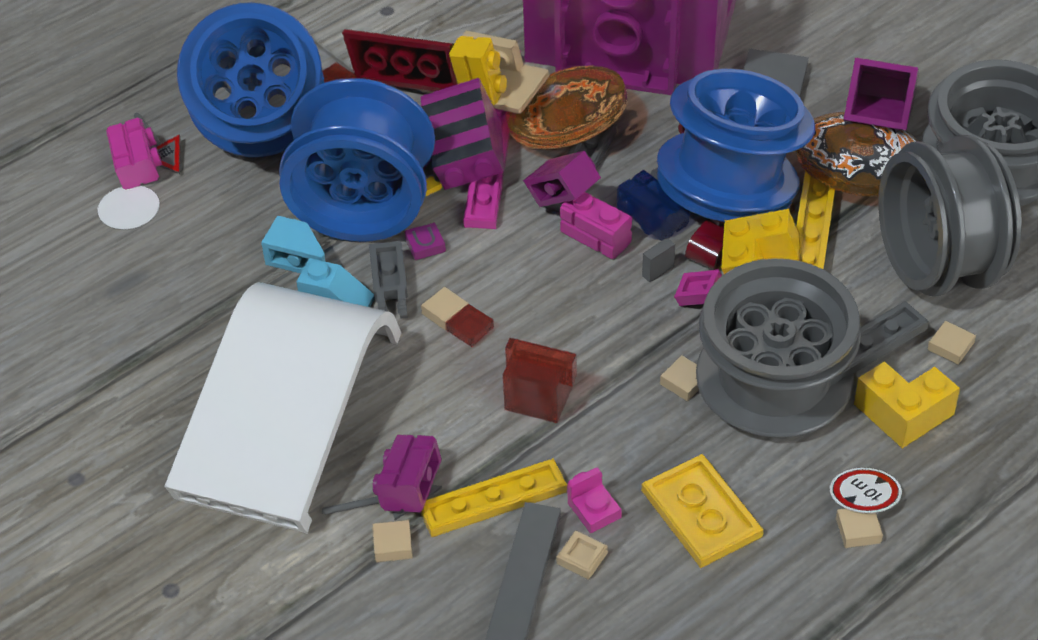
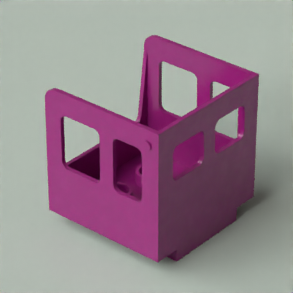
[523,0,736,95]

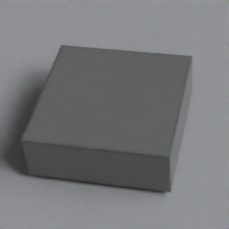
[642,238,675,282]

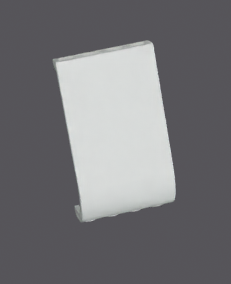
[164,282,401,533]

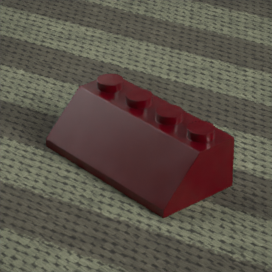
[342,29,458,92]

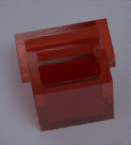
[503,338,577,423]

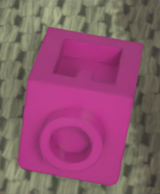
[674,270,722,306]
[567,467,622,534]

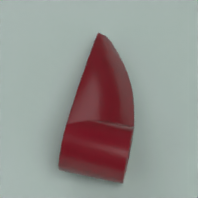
[685,218,724,270]

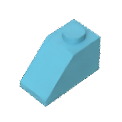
[261,215,326,274]
[296,258,375,307]

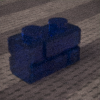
[617,169,690,241]

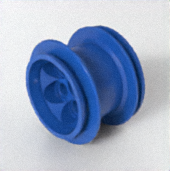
[177,2,324,157]
[657,69,815,222]
[279,79,435,242]

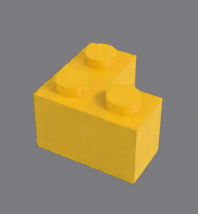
[721,209,800,274]
[854,361,960,449]

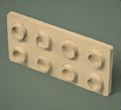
[420,31,550,113]

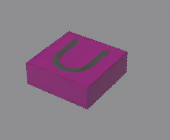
[404,222,446,260]

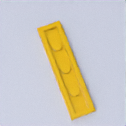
[420,458,567,538]

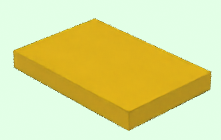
[641,454,763,568]

